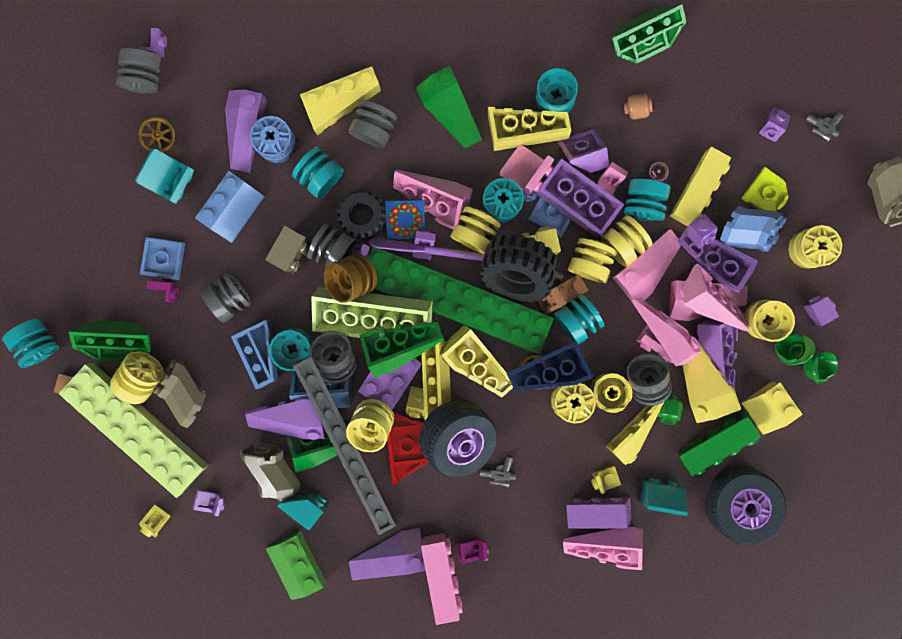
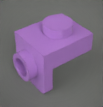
[139,28,167,57]
[759,107,790,142]
[412,230,436,260]
[192,489,225,516]

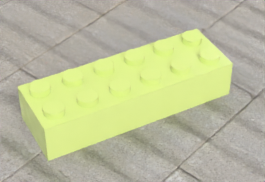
[312,287,433,338]

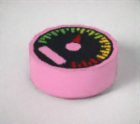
[648,162,669,182]

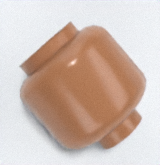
[624,93,653,120]

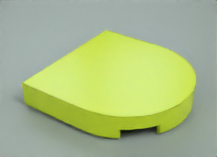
[741,167,788,211]

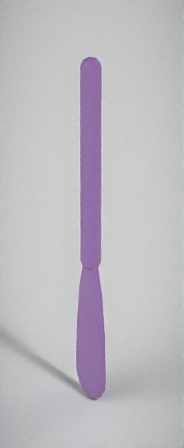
[369,238,484,261]

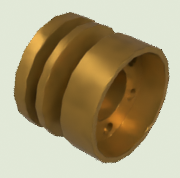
[324,254,377,303]

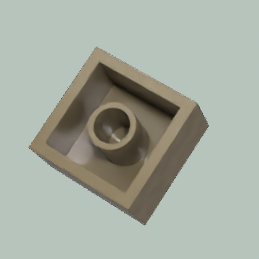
[265,226,311,274]

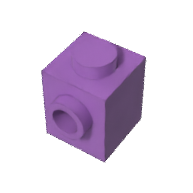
[687,214,717,249]
[803,295,839,326]

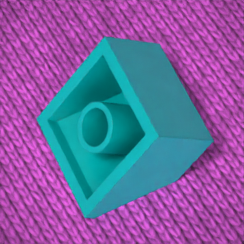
[639,477,688,516]
[277,493,329,531]

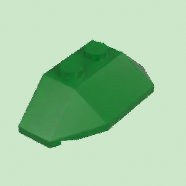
[611,3,687,64]
[69,320,151,362]

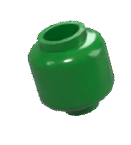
[657,395,683,425]

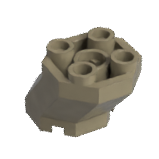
[867,156,902,227]
[153,358,206,428]
[241,443,300,501]

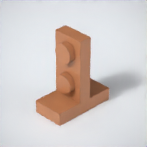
[536,274,589,315]

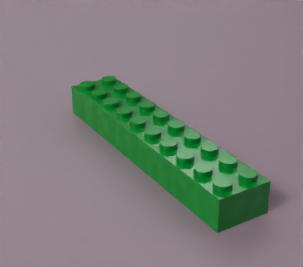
[369,247,554,354]

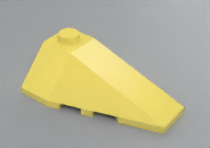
[683,340,741,423]

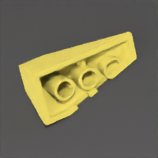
[441,325,513,397]
[606,402,664,465]

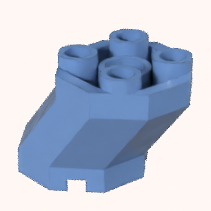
[720,206,787,252]

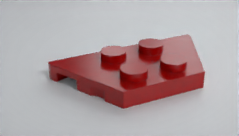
[387,412,428,484]

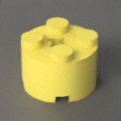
[590,373,632,413]

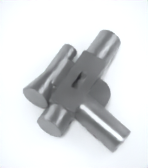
[805,112,844,142]
[480,456,516,488]

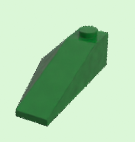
[415,66,482,149]
[359,322,444,378]
[285,423,349,472]

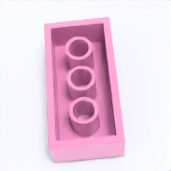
[421,533,463,625]

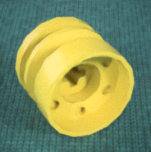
[450,206,501,254]
[600,215,652,267]
[788,225,842,269]
[568,238,617,283]
[744,300,795,342]
[110,351,164,404]
[551,383,596,424]
[346,399,394,452]

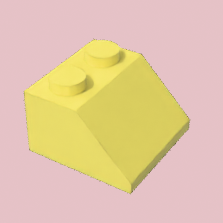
[741,381,803,435]

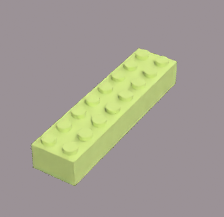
[59,363,208,498]

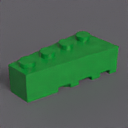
[678,409,761,476]

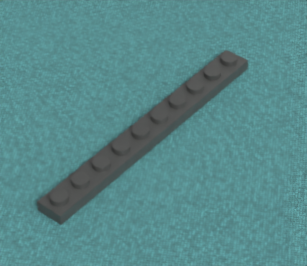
[292,356,396,535]

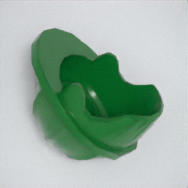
[775,333,815,365]
[803,350,838,384]

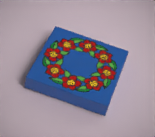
[385,199,425,239]

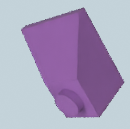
[558,129,609,173]

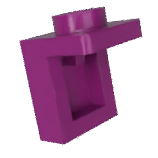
[147,278,178,303]
[457,538,489,564]

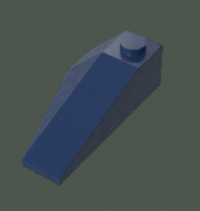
[506,342,593,391]

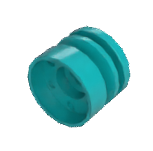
[535,68,578,114]
[292,146,344,199]
[482,178,524,223]
[624,179,671,221]
[554,294,605,345]
[2,318,59,368]
[269,327,314,371]

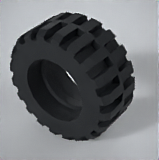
[479,234,559,302]

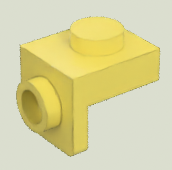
[405,386,424,419]

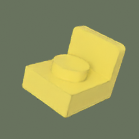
[591,466,621,494]
[139,505,170,538]

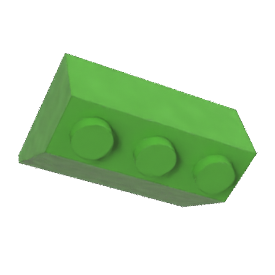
[266,530,326,600]

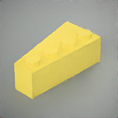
[300,66,381,136]
[488,107,571,151]

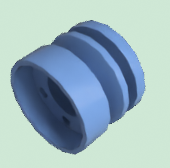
[250,116,297,163]

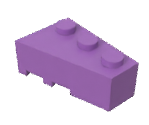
[566,497,632,528]

